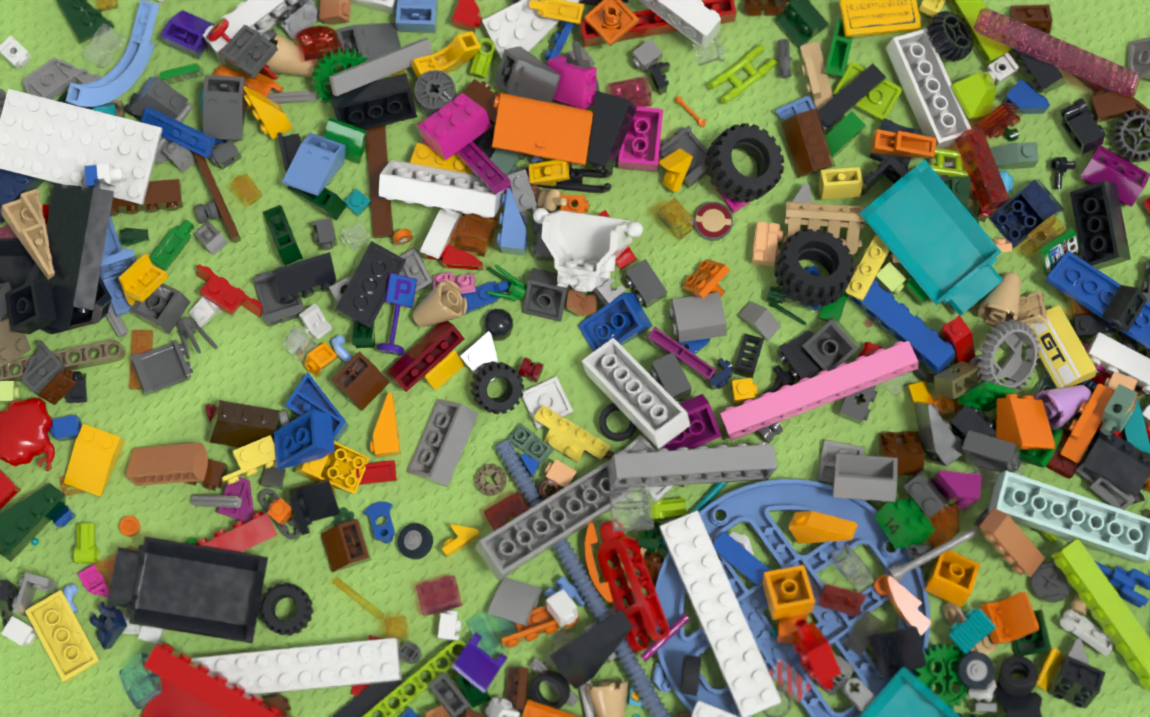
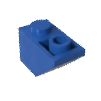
[1002,80,1050,114]

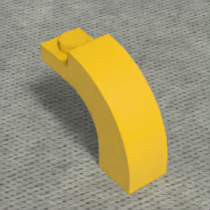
[410,31,481,78]

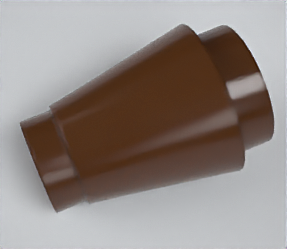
[539,480,559,499]

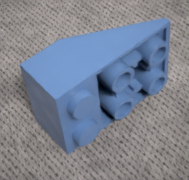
[396,0,438,33]
[282,133,346,196]
[497,188,528,256]

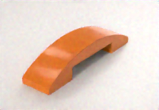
[585,523,613,604]

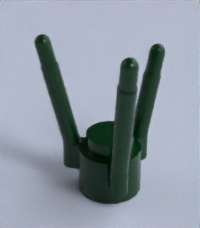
[766,286,806,325]

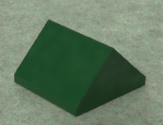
[1012,609,1052,657]

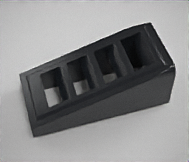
[734,333,764,379]

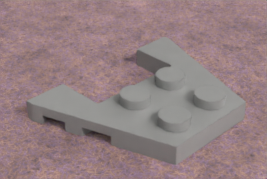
[22,58,100,100]

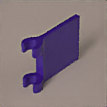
[452,632,508,693]

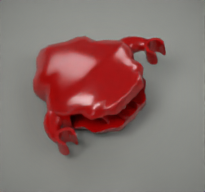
[0,398,55,472]

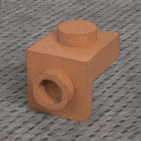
[566,289,597,316]

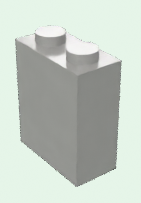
[669,292,727,343]

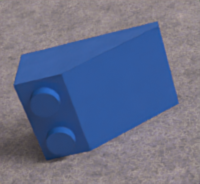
[578,293,653,352]
[273,409,335,470]

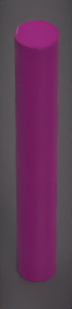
[640,613,690,662]

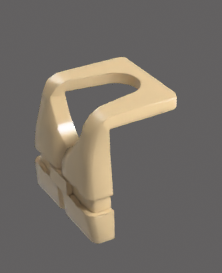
[1018,291,1047,324]

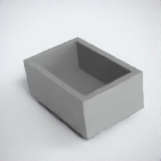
[833,453,898,502]

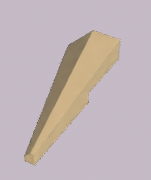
[1,188,55,279]

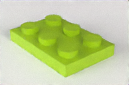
[833,61,903,122]

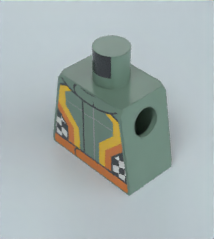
[1100,384,1138,436]

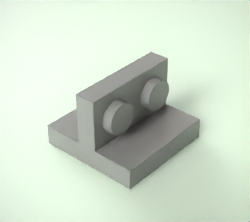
[1127,37,1150,81]

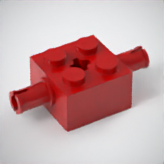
[791,618,842,690]

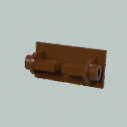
[744,0,784,16]
[38,368,76,405]

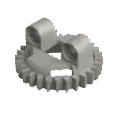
[970,320,1041,391]

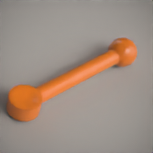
[675,96,706,127]

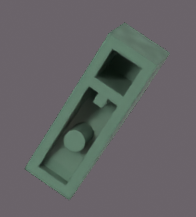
[974,142,1039,171]

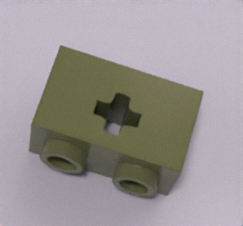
[934,361,981,399]

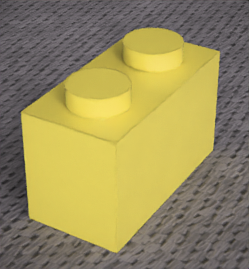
[818,167,863,200]

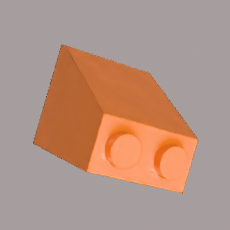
[996,394,1055,450]

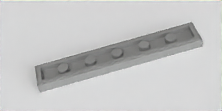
[329,38,433,96]

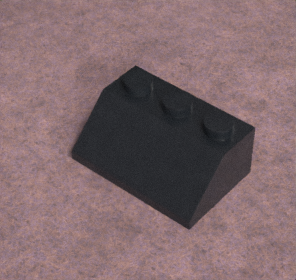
[1011,29,1065,93]
[271,252,336,304]
[1082,431,1150,497]

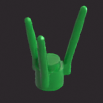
[486,264,527,302]

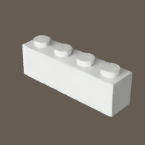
[1087,332,1150,395]

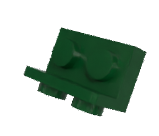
[943,175,971,211]

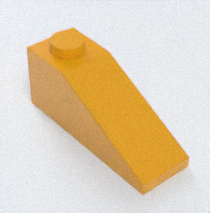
[370,392,401,458]
[788,511,858,544]

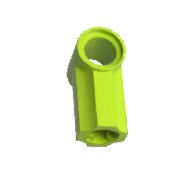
[469,38,495,79]
[645,498,687,522]
[74,523,98,564]

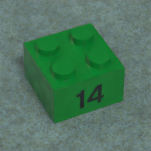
[874,498,936,549]

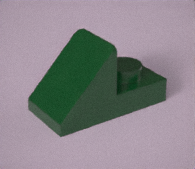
[352,321,375,348]
[637,519,661,552]
[455,674,491,708]

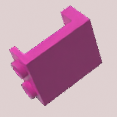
[548,56,597,109]

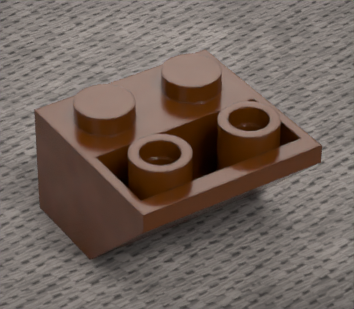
[331,351,390,411]
[878,431,924,475]
[321,519,371,572]

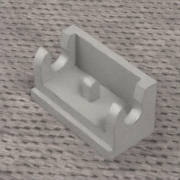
[591,279,626,306]

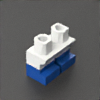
[84,164,126,189]

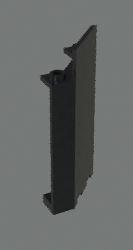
[37,183,114,331]
[108,537,268,644]

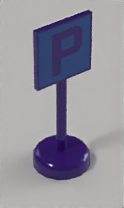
[376,273,417,356]

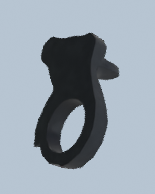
[993,682,1042,717]

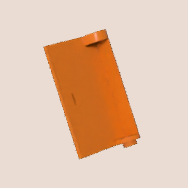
[492,93,593,165]

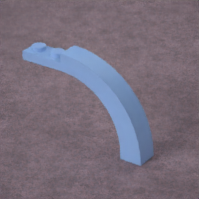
[66,0,159,107]

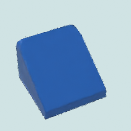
[521,453,540,478]
[52,505,76,528]

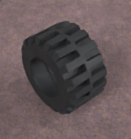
[470,361,524,414]
[259,583,313,636]

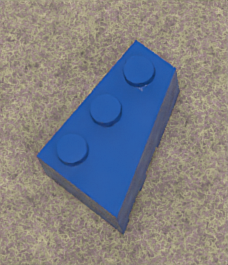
[285,372,349,442]

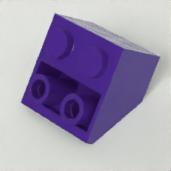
[161,10,215,59]

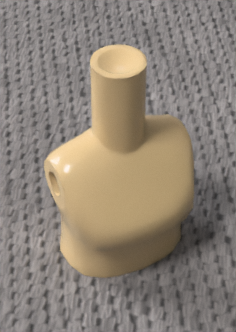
[537,189,567,212]

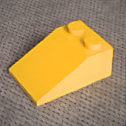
[64,424,125,497]

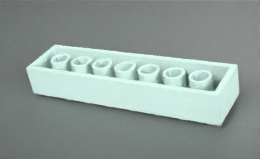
[988,471,1150,563]

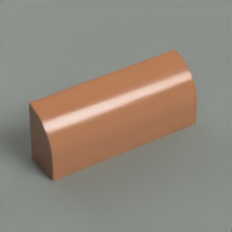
[125,442,208,486]

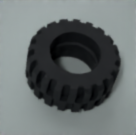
[705,123,784,203]
[774,229,855,307]

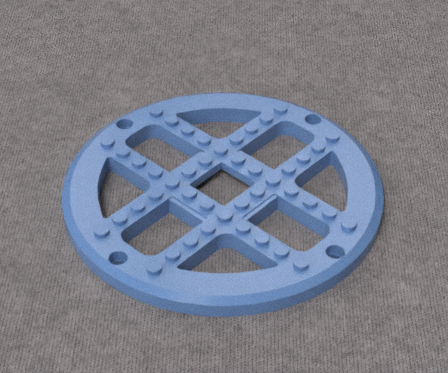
[655,479,930,717]

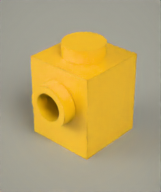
[731,378,758,404]

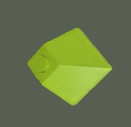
[951,72,996,120]

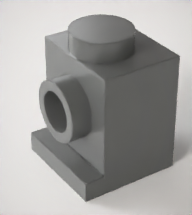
[210,140,242,170]
[312,218,337,251]

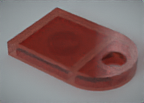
[297,26,343,61]

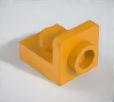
[304,342,338,377]

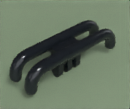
[536,161,613,193]

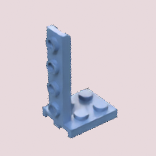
[99,216,137,281]

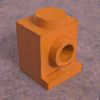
[561,194,589,213]
[267,498,294,527]

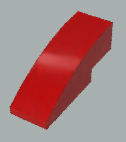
[423,240,483,271]

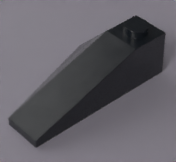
[550,610,633,689]

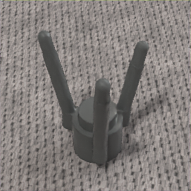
[177,317,218,359]

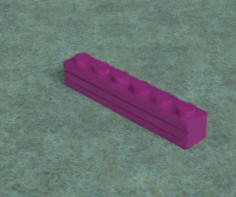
[646,327,716,381]

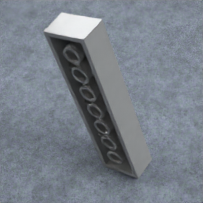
[607,442,777,490]
[475,459,635,581]

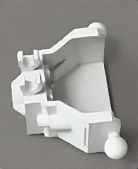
[533,208,643,292]

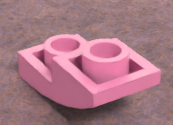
[433,272,476,294]

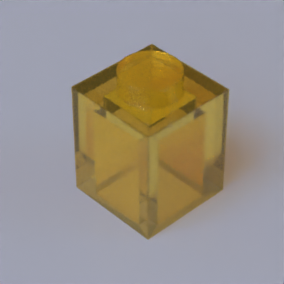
[230,173,263,208]
[384,615,410,639]

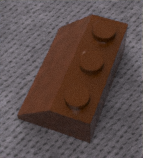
[781,108,835,178]

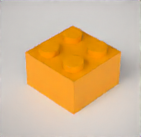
[924,550,980,607]
[762,565,815,620]

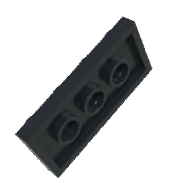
[334,241,406,330]

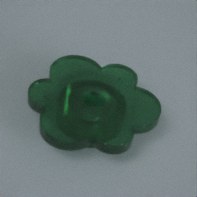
[333,507,354,527]

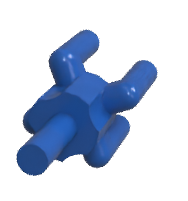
[1094,560,1150,608]

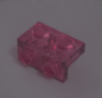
[416,576,463,616]

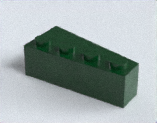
[0,483,66,562]

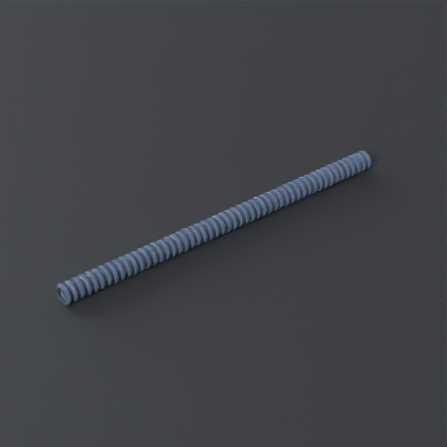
[495,440,672,717]

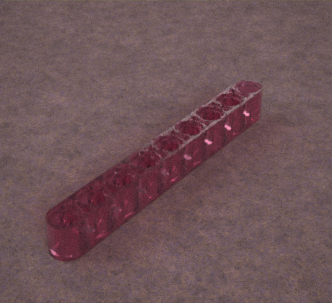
[974,8,1141,97]

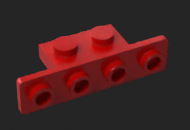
[196,264,263,317]

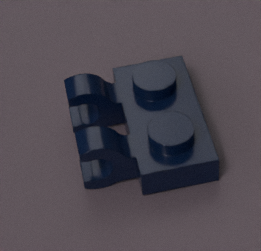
[90,602,128,650]

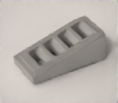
[815,655,855,696]

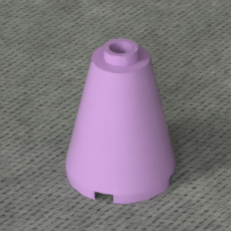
[1034,385,1092,430]

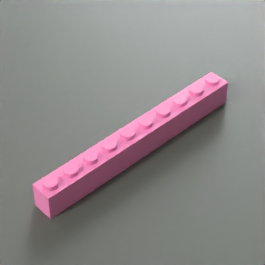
[720,341,918,441]

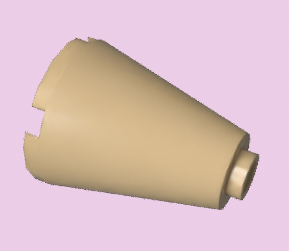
[266,34,319,77]
[978,272,1022,327]
[413,280,467,327]
[587,679,628,717]

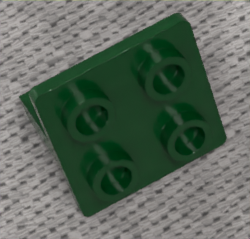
[776,0,829,48]

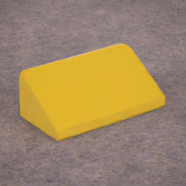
[425,351,464,390]
[907,381,934,413]
[1035,648,1063,692]

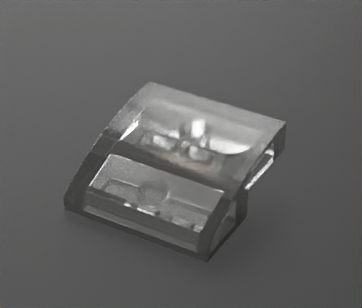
[610,486,654,532]

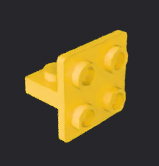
[119,253,169,306]

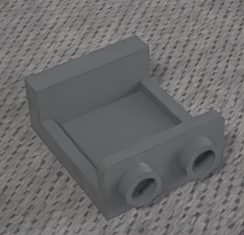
[659,125,708,189]
[253,266,305,327]
[131,339,193,396]

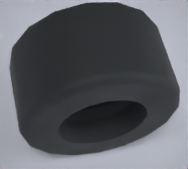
[998,656,1038,697]

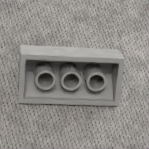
[407,399,479,487]

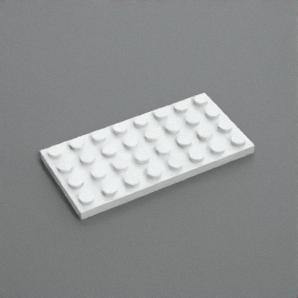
[0,89,163,205]

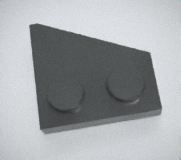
[21,340,66,395]

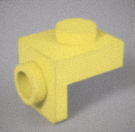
[919,0,945,17]

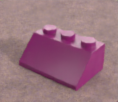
[1080,145,1150,207]
[931,470,981,510]

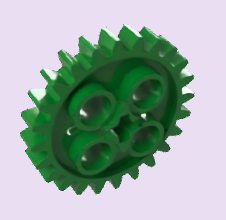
[311,47,369,107]
[912,643,969,710]

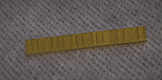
[332,577,385,620]

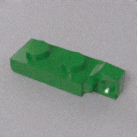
[149,219,195,271]

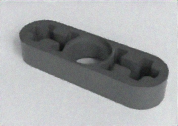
[259,489,301,540]

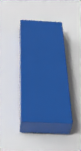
[713,531,771,587]

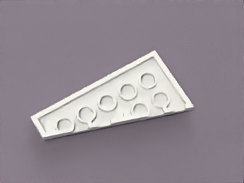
[482,0,581,59]

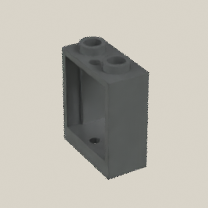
[962,430,1021,473]

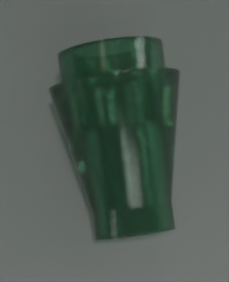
[120,227,149,247]

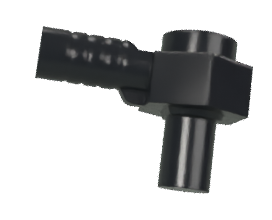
[1050,157,1076,189]
[763,365,794,394]

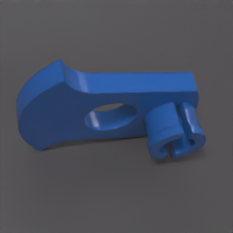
[364,502,395,544]

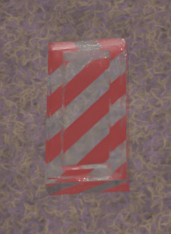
[769,659,812,702]

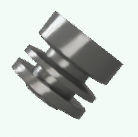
[415,70,457,117]

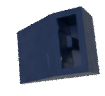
[989,179,1064,248]

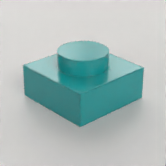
[344,188,371,217]

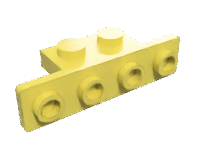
[845,234,890,300]
[534,405,611,462]
[221,436,276,485]

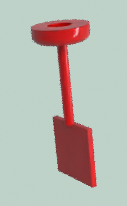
[206,18,279,80]

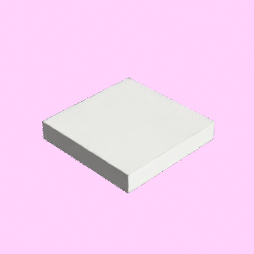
[522,376,574,430]

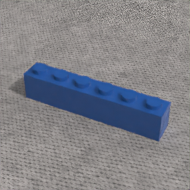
[849,279,955,374]

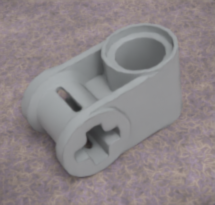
[842,678,876,714]

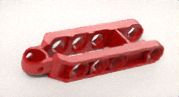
[597,520,670,652]

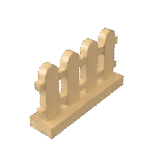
[783,202,866,255]

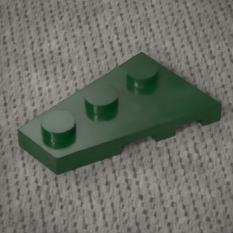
[56,0,115,43]

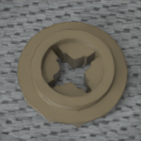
[475,464,507,496]

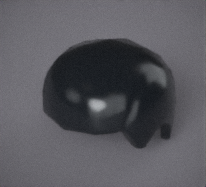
[483,309,513,341]

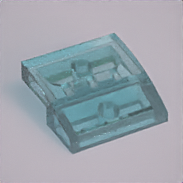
[467,612,521,656]
[119,653,162,709]

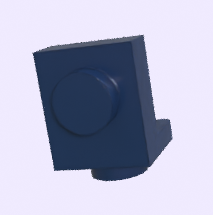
[708,357,734,390]

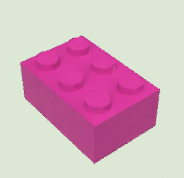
[417,93,491,160]
[618,107,663,172]

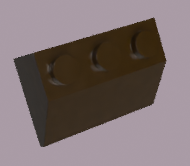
[209,400,279,448]

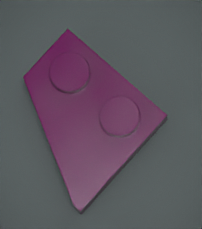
[217,477,254,522]

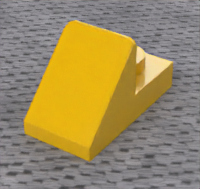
[658,149,693,192]
[529,160,569,186]
[442,524,481,558]

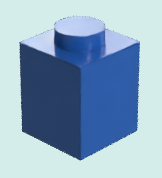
[50,415,82,442]

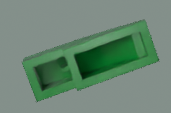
[824,19,853,77]
[826,111,865,158]

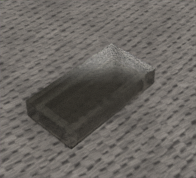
[843,610,884,656]

